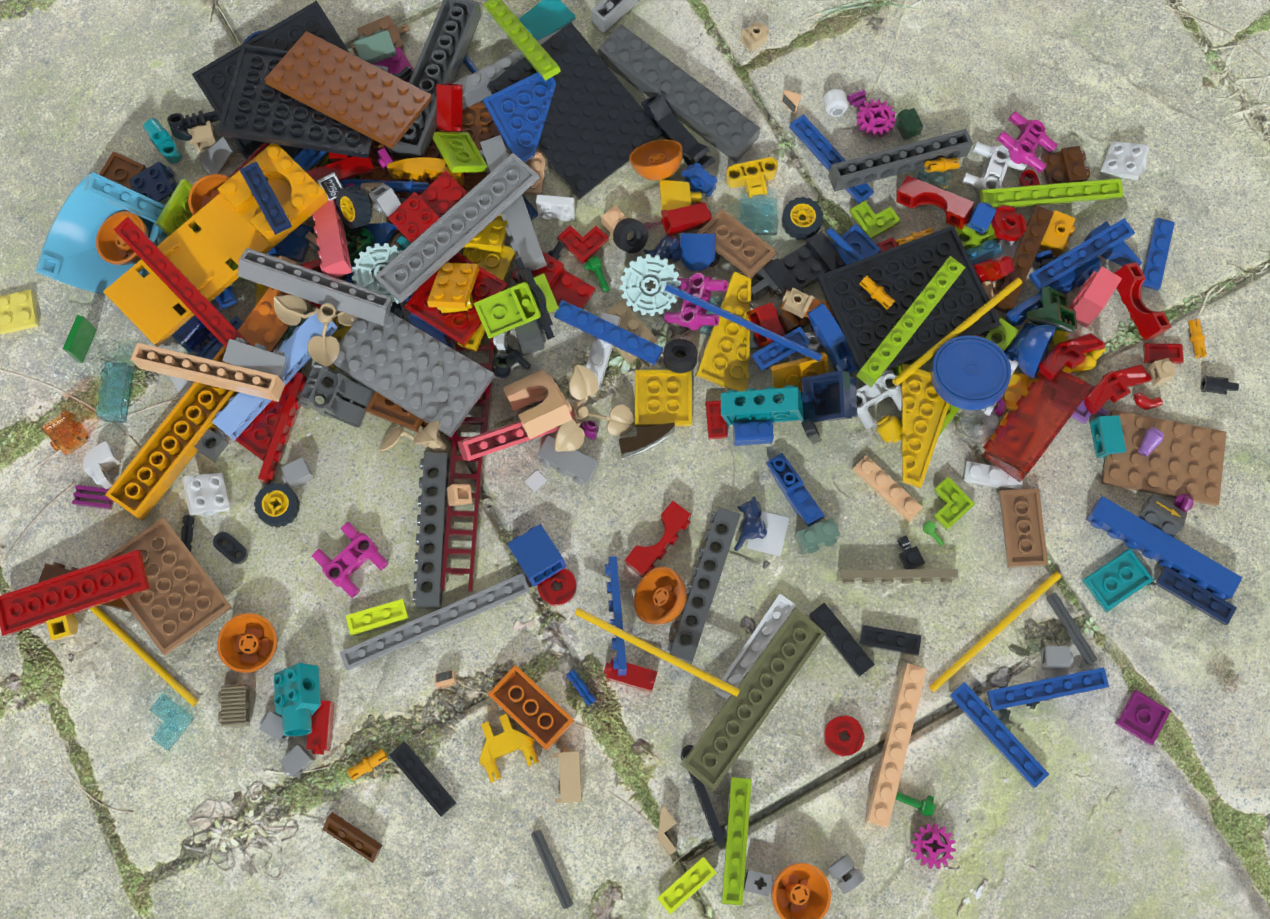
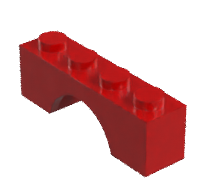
[896,175,974,230]
[1114,262,1172,340]
[624,500,691,578]

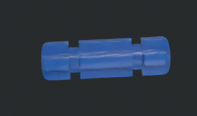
[566,670,596,706]

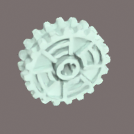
[352,243,403,306]
[620,254,681,316]

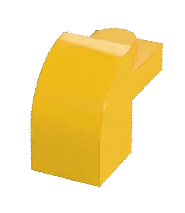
[46,614,78,641]

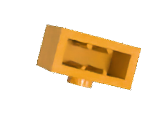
[1039,210,1076,257]

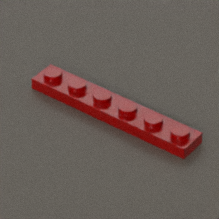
[258,373,307,485]

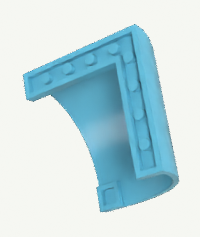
[35,172,168,295]

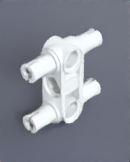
[961,141,1027,195]
[856,370,901,430]

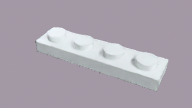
[586,312,621,390]

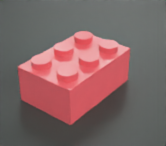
[1068,267,1122,328]

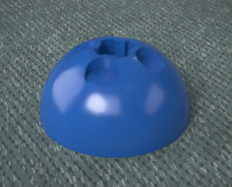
[1016,325,1056,379]

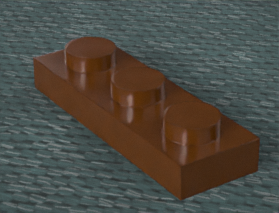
[322,812,383,863]

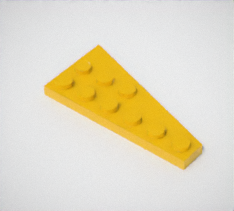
[458,245,517,352]
[695,272,751,392]
[901,363,950,488]

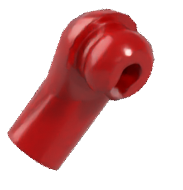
[1133,392,1163,410]

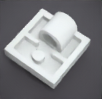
[1101,141,1149,180]
[536,195,576,221]
[182,473,230,517]

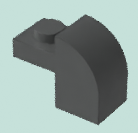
[751,259,778,301]

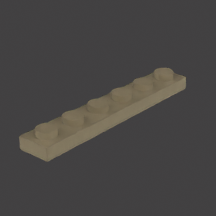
[837,569,958,584]

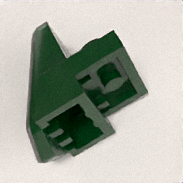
[1026,286,1078,333]

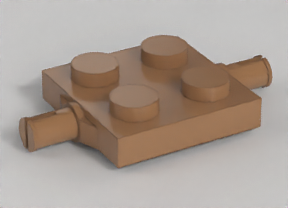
[352,15,410,54]

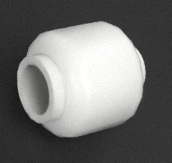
[823,89,848,117]

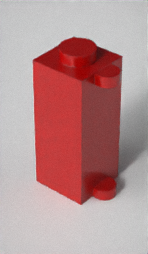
[436,83,462,132]
[661,202,712,235]
[603,658,658,693]
[306,700,335,755]

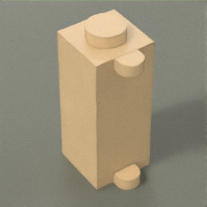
[553,748,582,803]

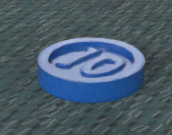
[1035,250,1054,262]

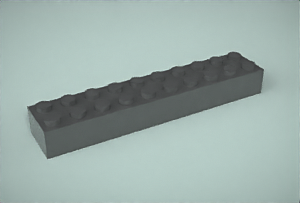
[386,0,481,158]
[598,24,760,163]

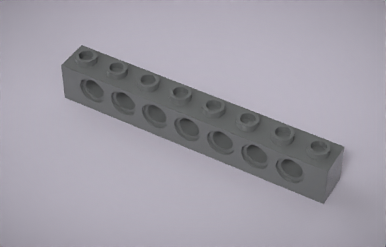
[828,129,973,192]
[412,452,449,609]
[667,507,741,664]

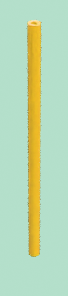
[892,278,1022,386]
[929,571,1061,692]
[89,606,199,707]
[574,608,740,697]

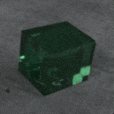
[895,108,923,140]

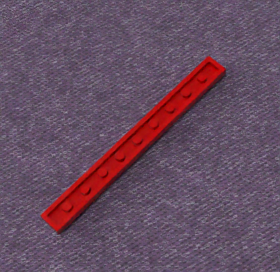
[114,217,252,348]

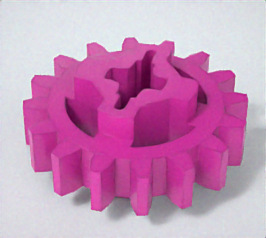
[856,99,896,138]
[910,823,956,869]

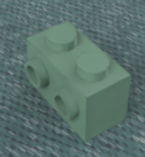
[354,30,397,64]
[795,518,841,554]

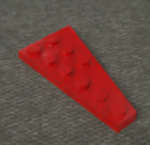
[219,367,303,462]

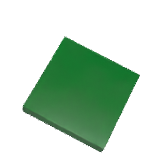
[63,315,97,363]

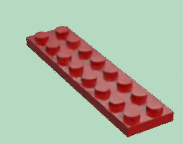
[0,550,150,636]

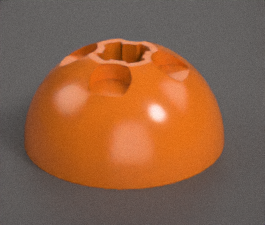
[629,139,683,181]
[188,174,230,215]
[96,211,149,265]
[634,567,687,625]
[217,613,278,673]
[771,863,831,919]

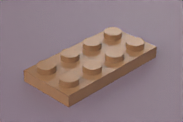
[697,209,776,279]
[999,489,1048,568]

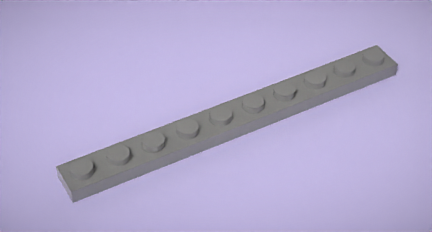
[340,573,530,671]

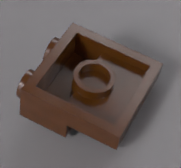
[1040,146,1090,185]

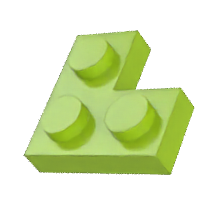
[849,200,901,239]
[933,476,975,531]

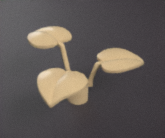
[273,295,359,367]
[554,365,635,452]
[378,420,447,453]

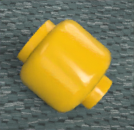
[876,414,902,443]

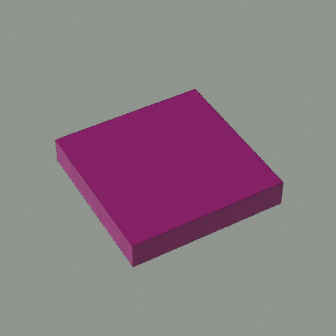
[1115,689,1171,746]

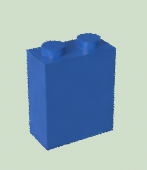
[507,524,567,587]

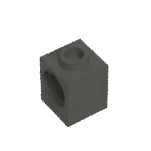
[194,429,228,462]

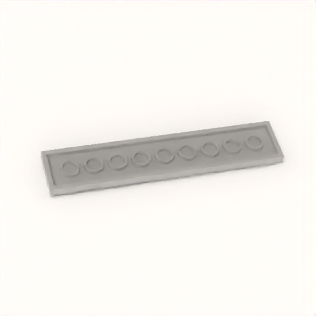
[375,153,539,303]

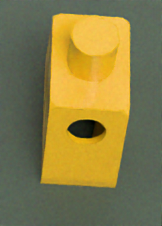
[659,180,702,211]

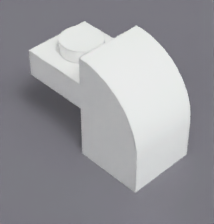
[83,441,120,489]

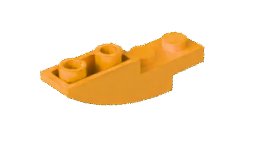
[387,157,465,186]

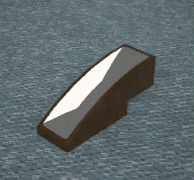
[619,422,675,458]

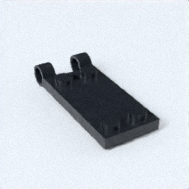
[681,745,728,845]

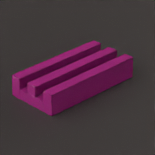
[72,485,114,510]

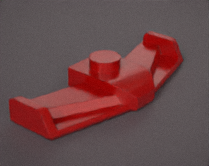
[1039,333,1105,381]
[1084,364,1153,415]

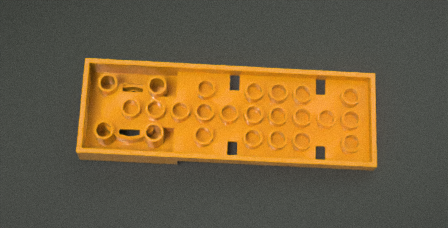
[103,143,328,347]

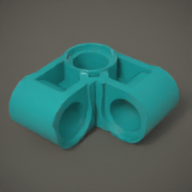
[143,118,182,164]

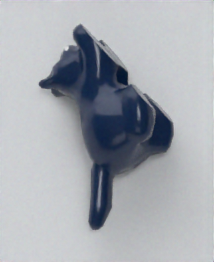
[644,234,681,262]
[734,496,768,551]

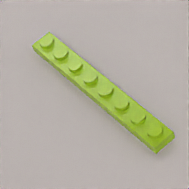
[483,0,561,81]
[980,179,1124,209]

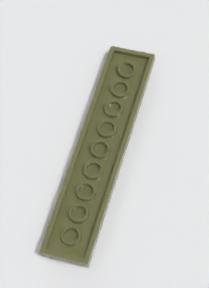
[680,608,826,791]

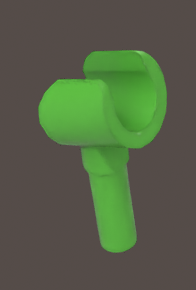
[923,521,945,546]

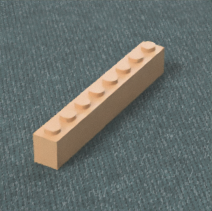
[130,343,285,402]
[865,663,927,828]

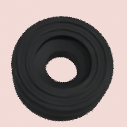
[613,218,648,253]
[663,339,698,373]

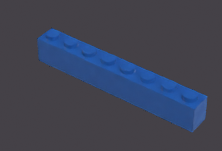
[1086,496,1243,600]

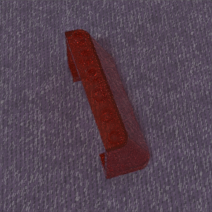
[982,370,1093,482]

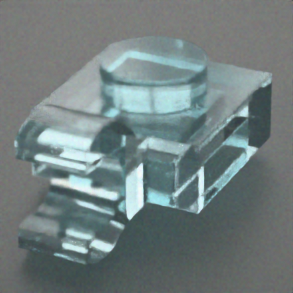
[917,166,953,191]

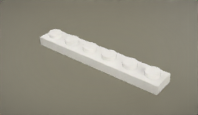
[713,594,796,701]

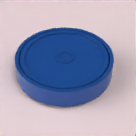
[931,336,1011,410]

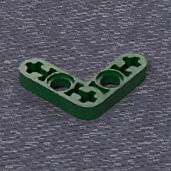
[343,222,376,267]

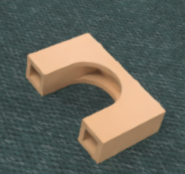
[502,369,572,439]

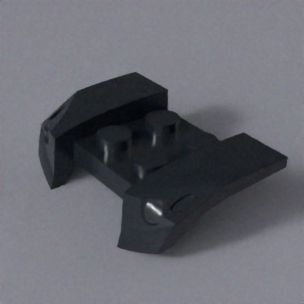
[763,231,843,296]

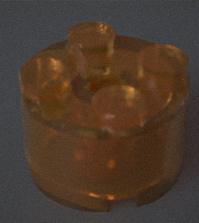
[41,410,89,456]

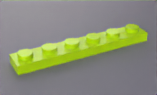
[721,777,752,906]

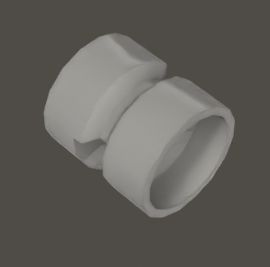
[826,854,865,894]

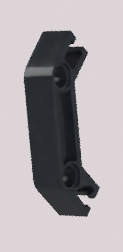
[641,93,715,169]

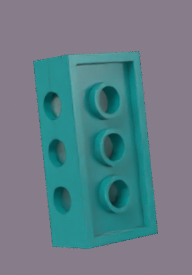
[721,385,804,426]

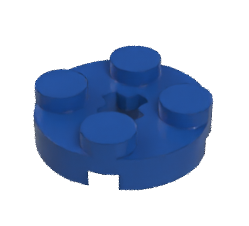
[681,163,717,197]

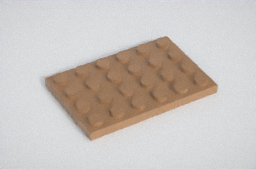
[1101,410,1227,506]
[97,517,232,656]

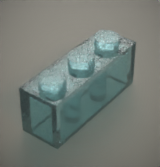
[96,362,134,423]

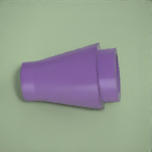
[1137,427,1164,457]

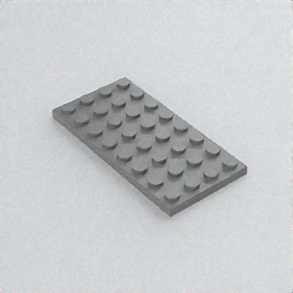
[331,312,495,437]

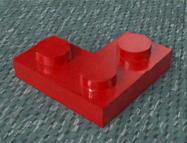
[557,225,609,264]

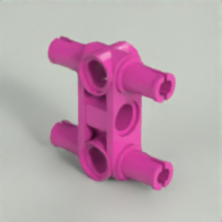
[996,110,1058,173]
[664,273,728,330]
[312,522,389,598]

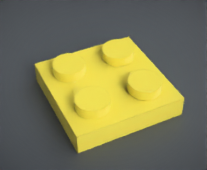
[0,290,38,334]

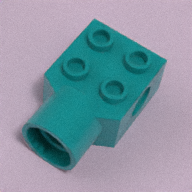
[273,663,321,736]

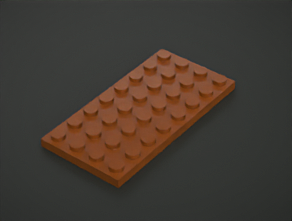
[265,31,432,149]

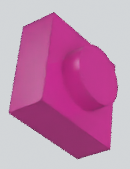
[378,148,393,173]

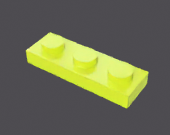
[345,599,409,635]
[657,857,717,915]

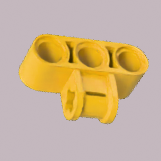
[725,157,778,199]

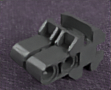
[297,365,374,428]

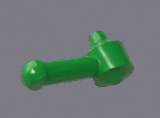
[584,256,610,293]
[895,792,936,816]

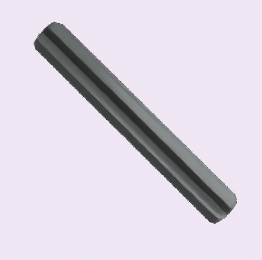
[1046,592,1097,664]
[531,830,573,909]

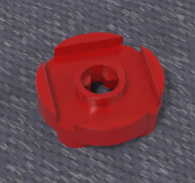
[991,205,1027,241]
[537,568,577,606]
[823,715,865,757]

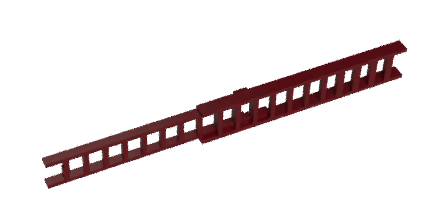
[441,331,495,592]

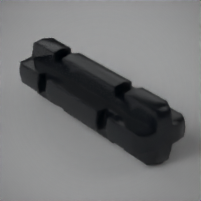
[181,515,195,552]

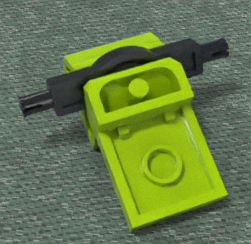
[473,257,559,340]

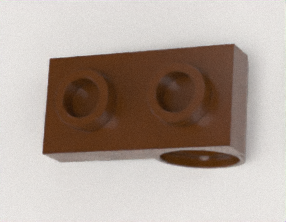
[778,311,811,335]

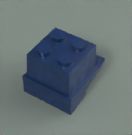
[801,370,858,423]

